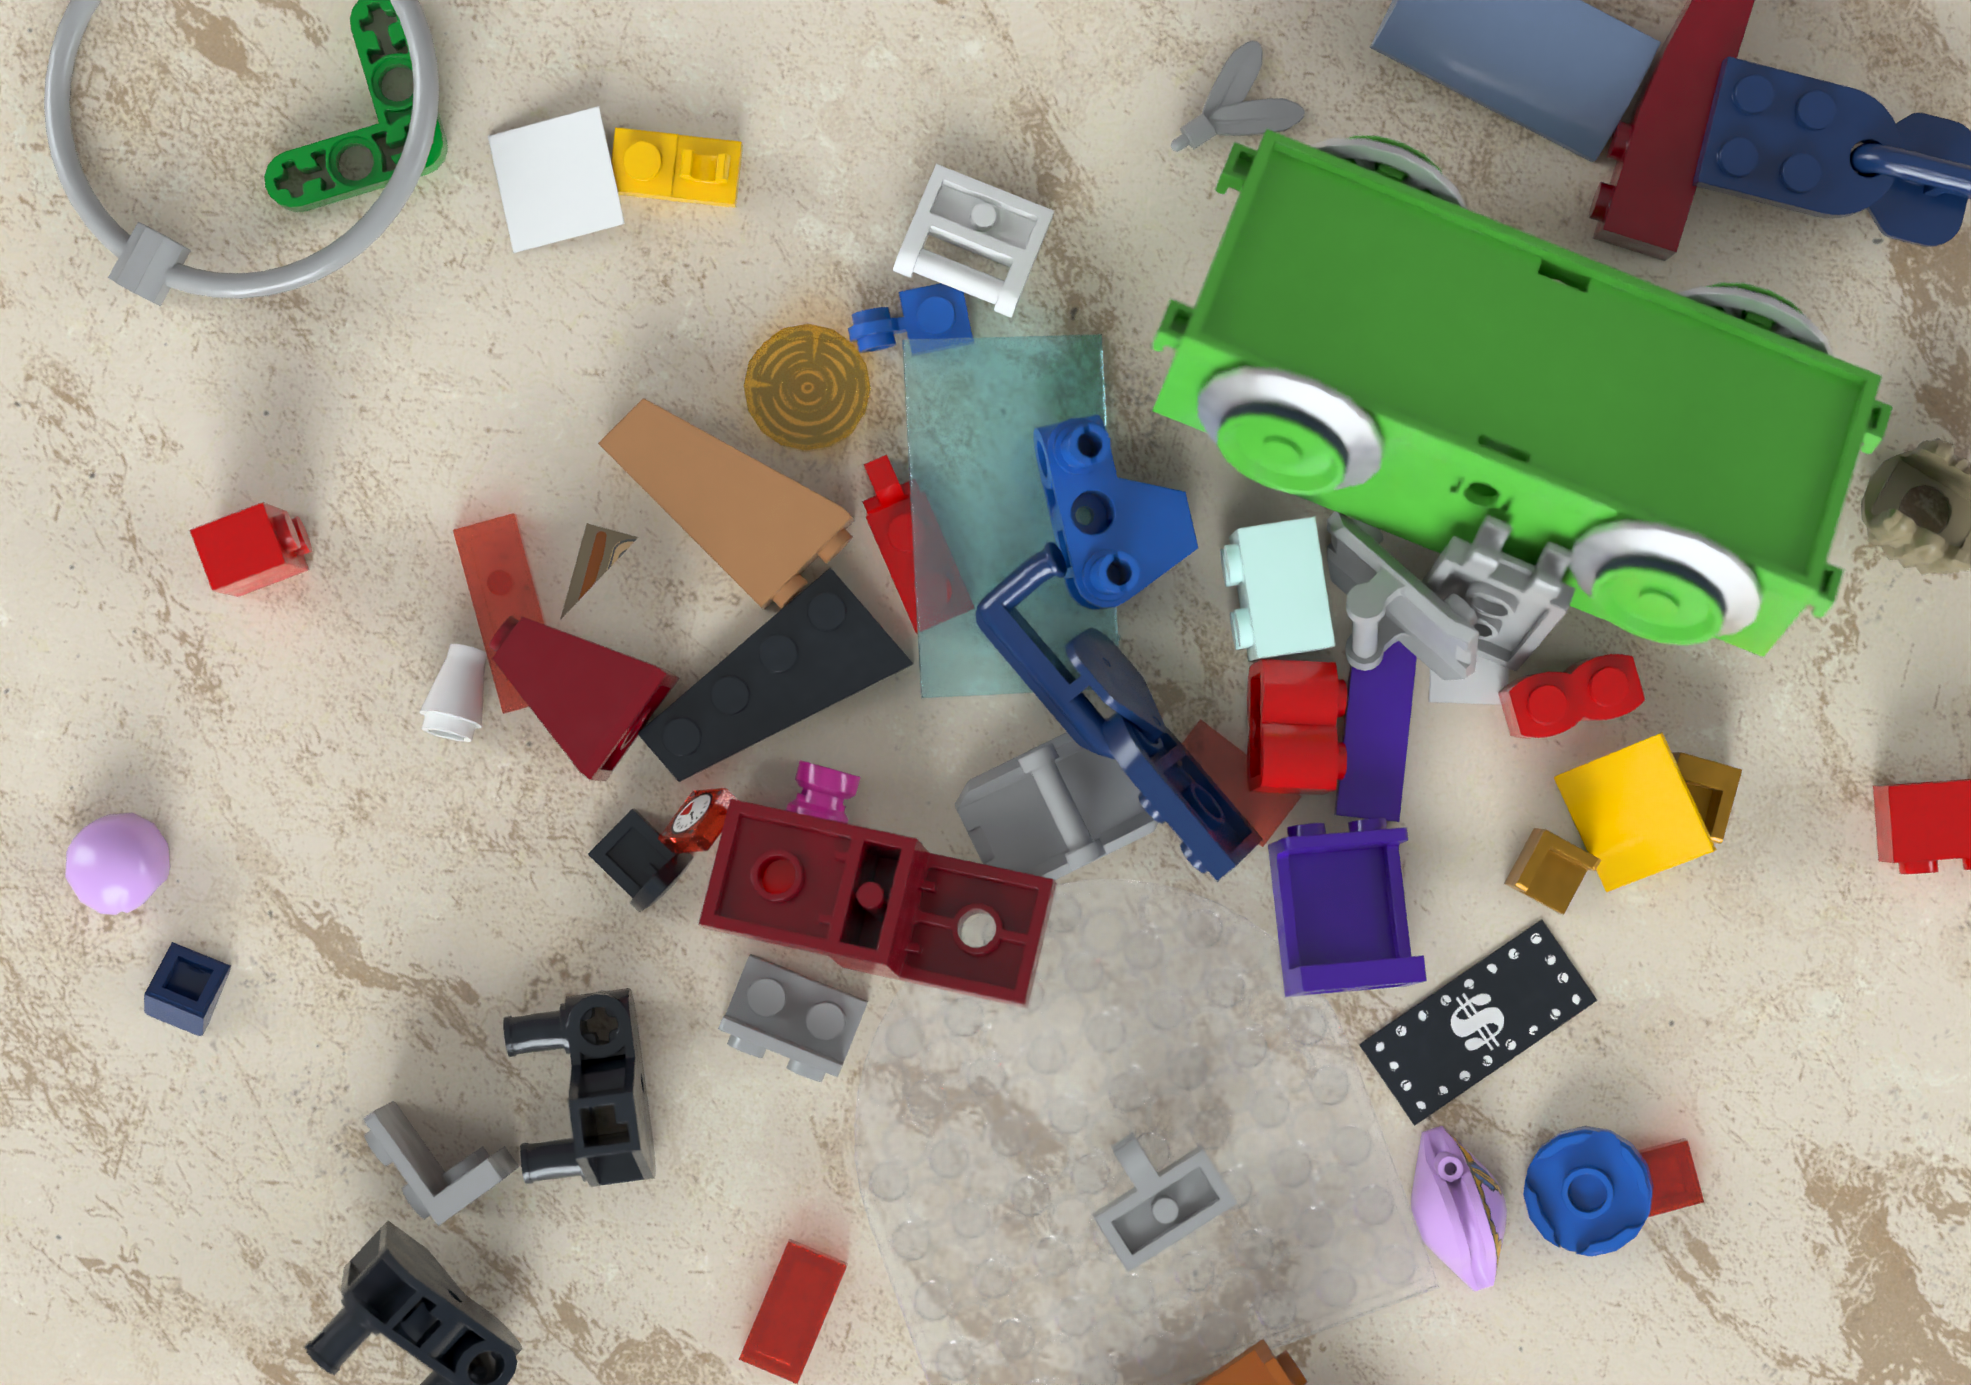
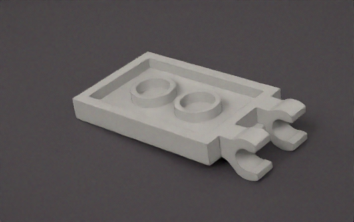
[1421,515,1576,672]

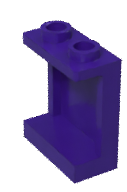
[1268,818,1427,997]

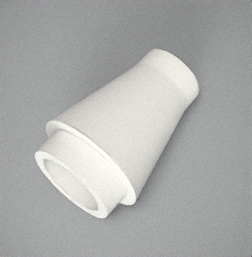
[420,644,487,742]

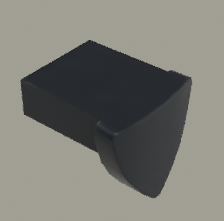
[588,808,694,912]

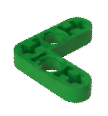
[264,0,448,212]

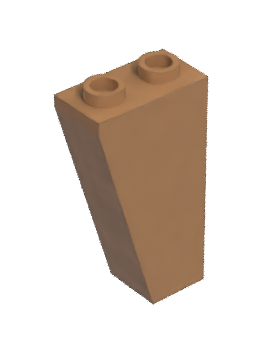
[598,398,854,610]

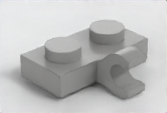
[1092,1133,1237,1272]

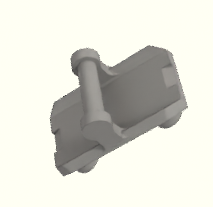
[1327,511,1479,680]
[955,718,1158,880]

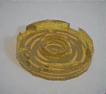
[744,324,871,452]

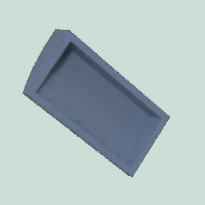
[1370,0,1661,162]

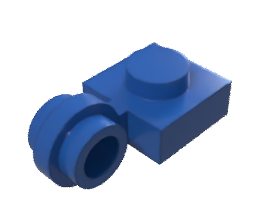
[848,283,974,357]

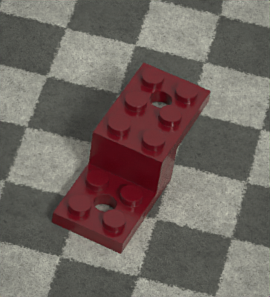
[698,799,1057,1009]

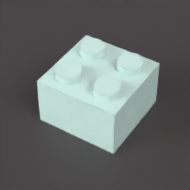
[1220,517,1335,662]

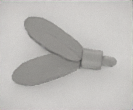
[1171,41,1305,152]

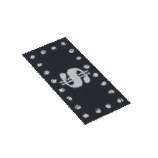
[1359,919,1598,1126]

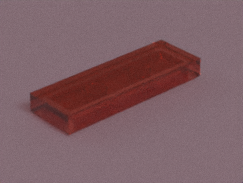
[453,513,547,714]

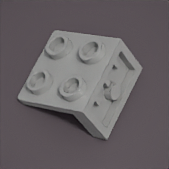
[363,1101,519,1226]

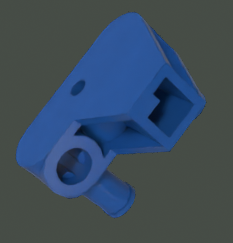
[1033,414,1198,610]

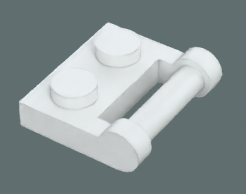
[893,164,1054,318]

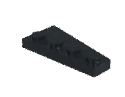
[637,567,914,782]

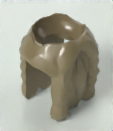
[1861,438,1971,575]

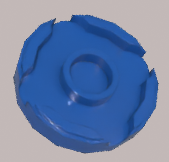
[1523,1126,1654,1257]

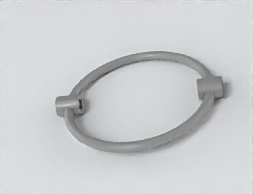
[44,0,439,306]

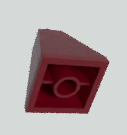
[489,615,680,781]

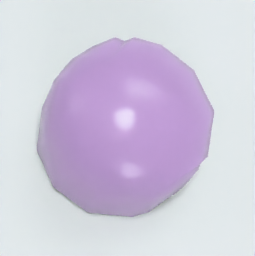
[65,813,170,915]

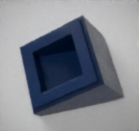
[144,942,231,1036]

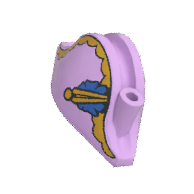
[1411,1126,1507,1291]

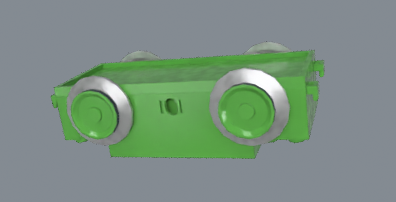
[1152,129,1893,657]

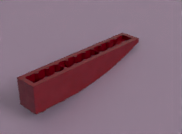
[1589,0,1755,261]

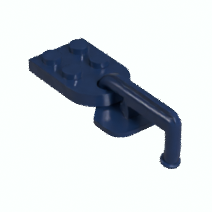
[1692,56,1971,247]
[975,541,1263,882]

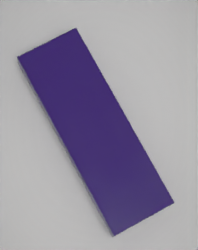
[1334,641,1417,822]

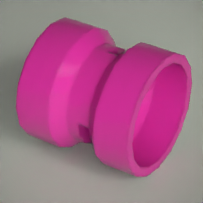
[786,760,861,824]

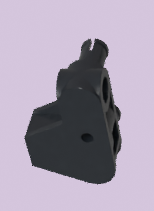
[503,988,656,1187]
[304,1221,523,1385]

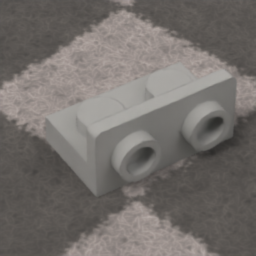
[718,954,868,1082]

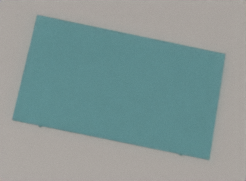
[902,334,1120,698]

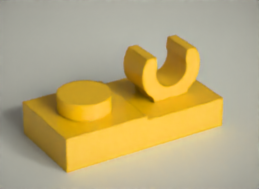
[611,127,743,208]

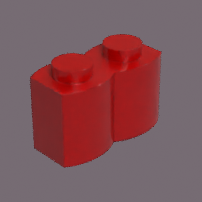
[1498,654,1645,738]
[1247,659,1347,795]

